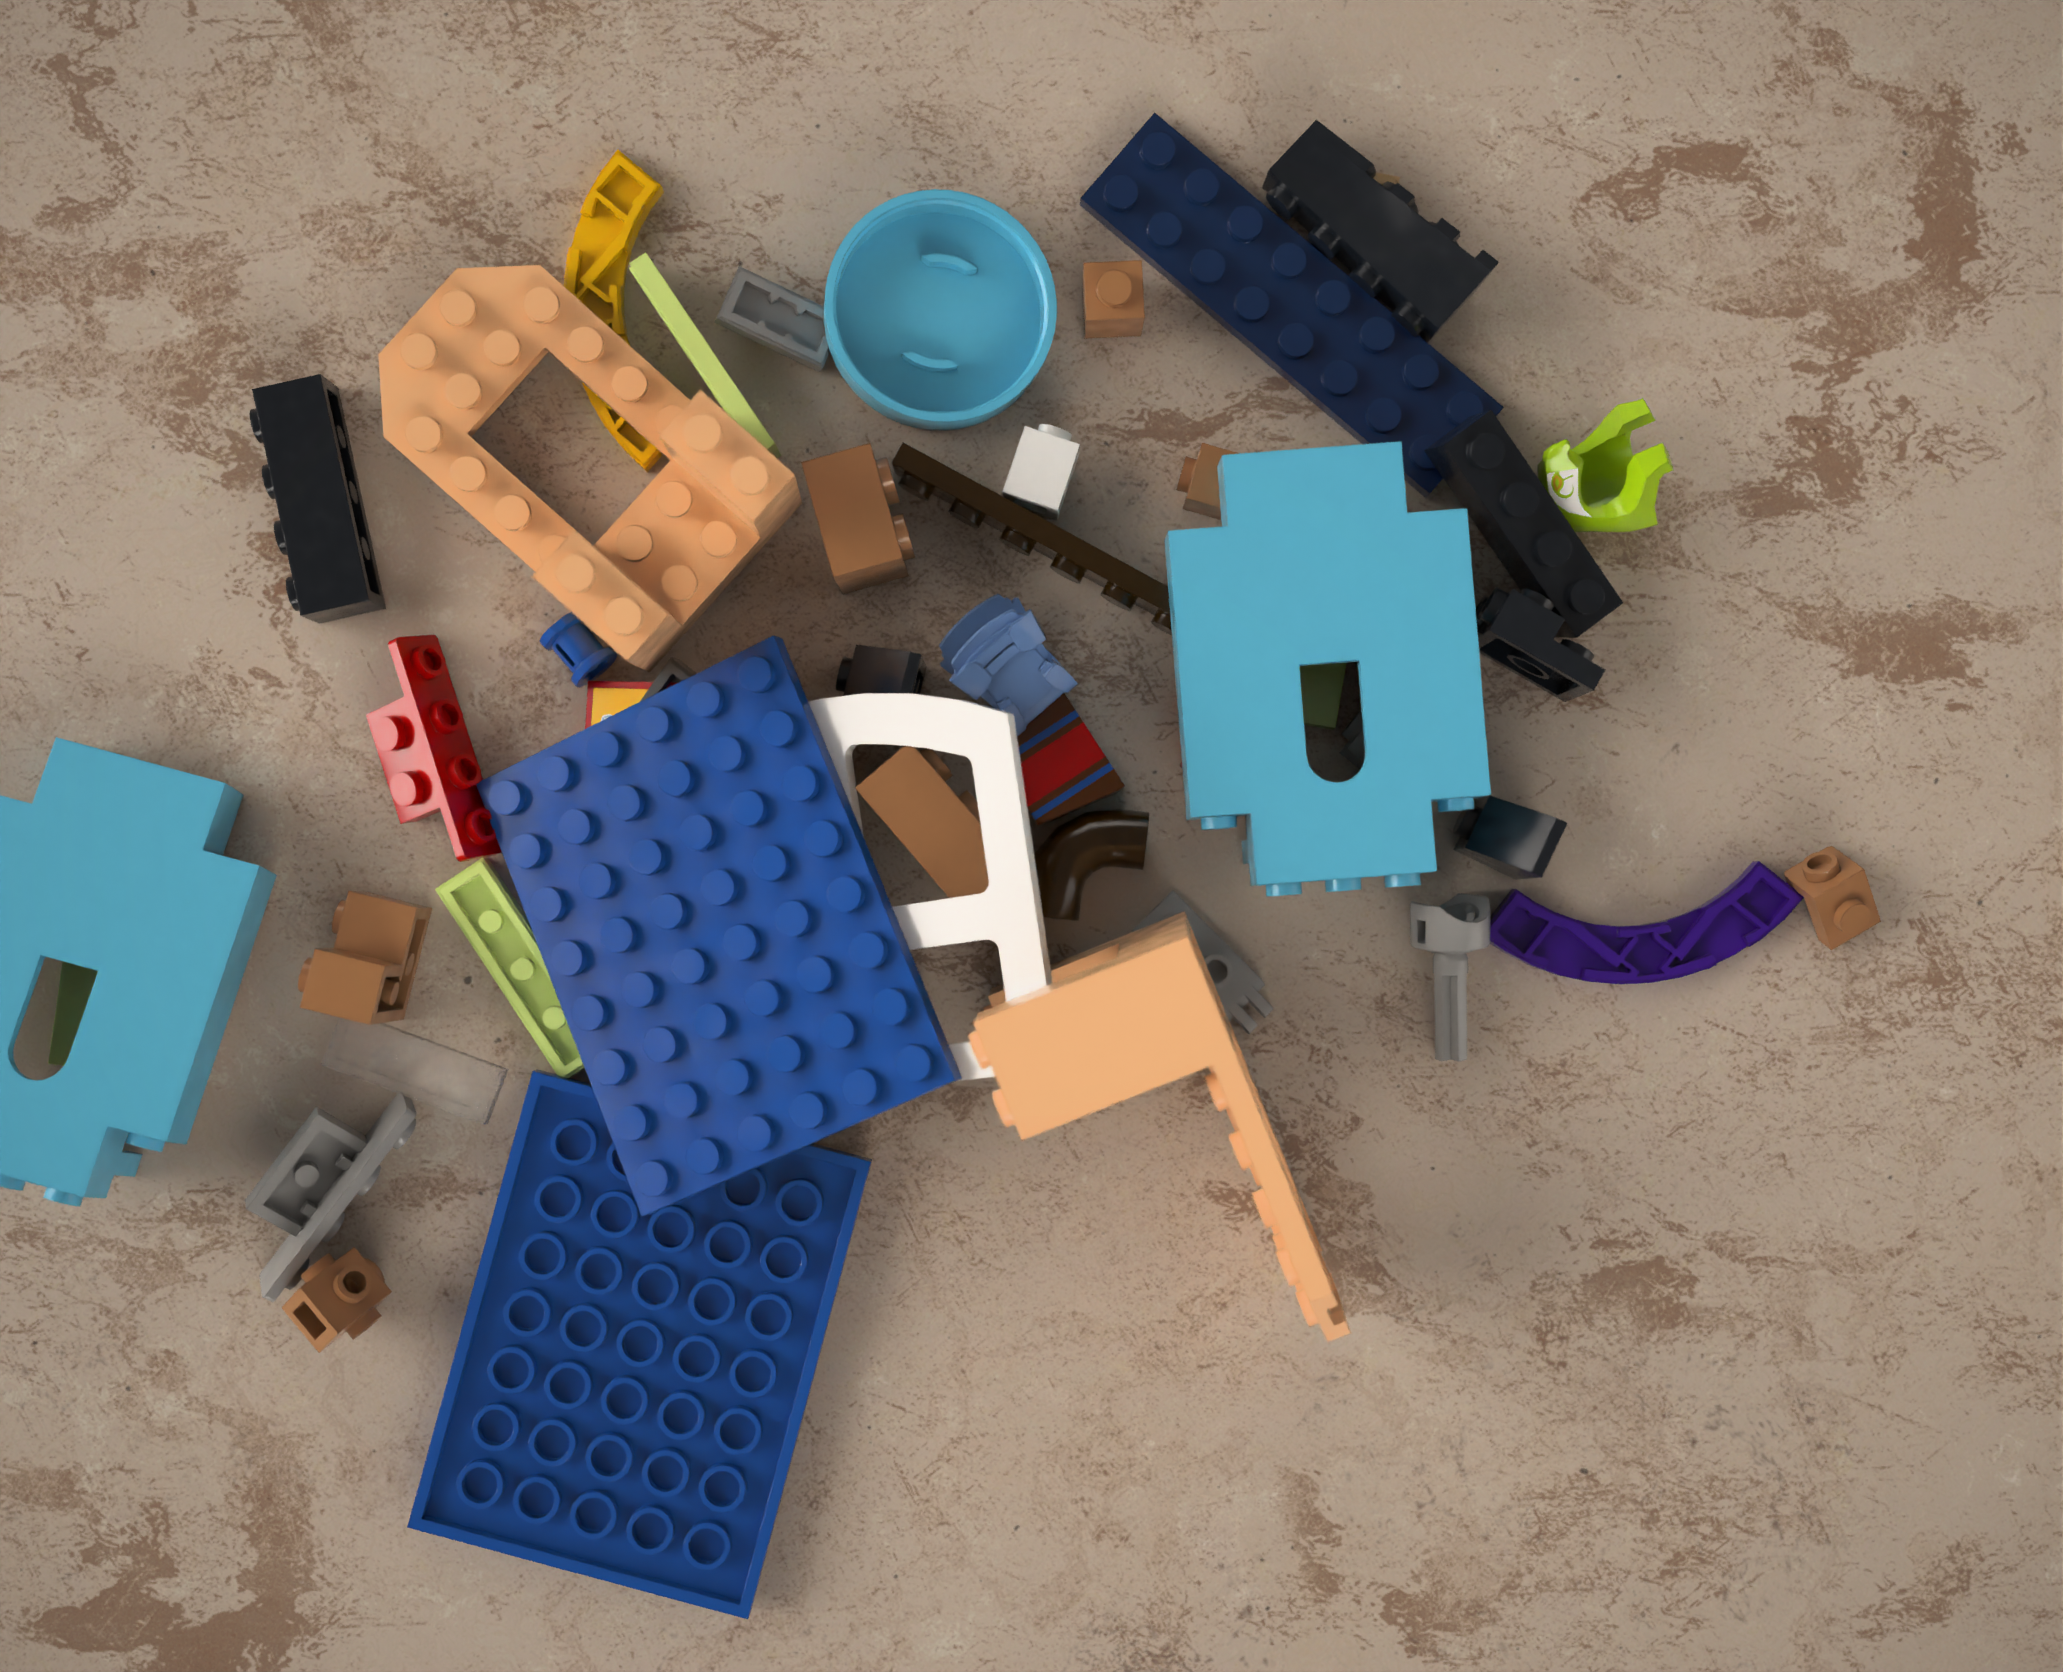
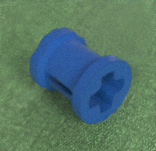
[540,612,617,688]

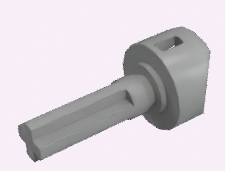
[1410,893,1490,1061]

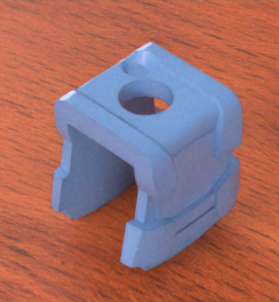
[939,594,1078,737]

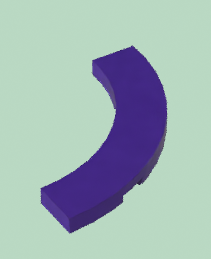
[1490,861,1804,984]

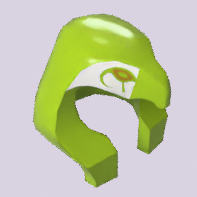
[1537,398,1674,532]

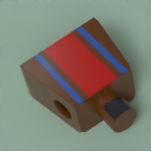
[1017,693,1125,827]

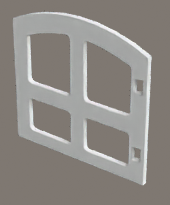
[809,693,1053,1081]

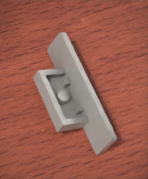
[245,1091,416,1302]

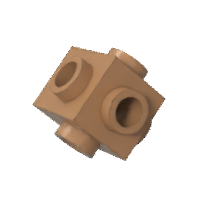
[282,1247,392,1353]

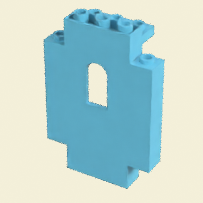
[1164,441,1491,897]
[0,737,277,1207]

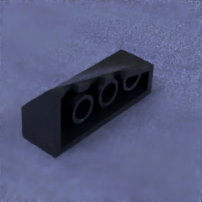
[1262,119,1499,343]

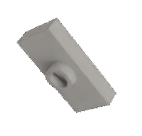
[715,266,830,372]

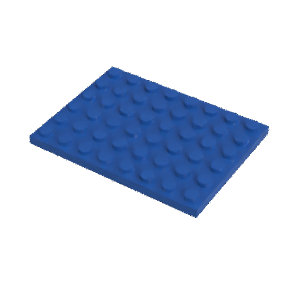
[476,635,962,1216]
[407,1069,872,1619]

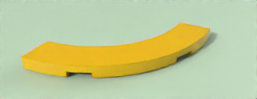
[564,149,664,473]

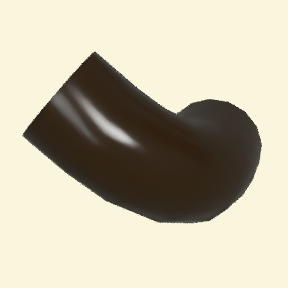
[1034,809,1149,921]

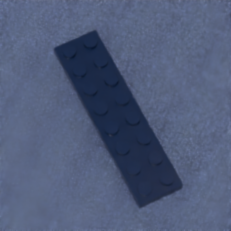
[1080,113,1504,498]

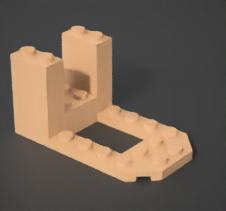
[378,265,802,672]
[969,911,1351,1342]

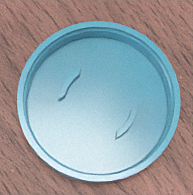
[824,189,1057,431]

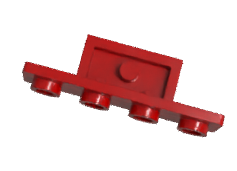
[366,635,502,862]

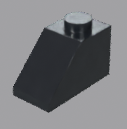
[836,645,927,696]
[1453,795,1567,880]

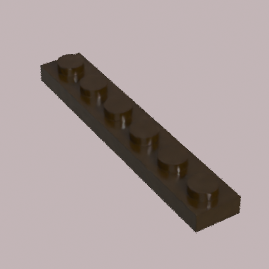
[892,442,1172,635]

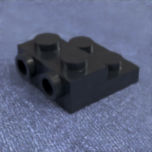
[1476,587,1605,702]

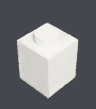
[1002,424,1080,520]

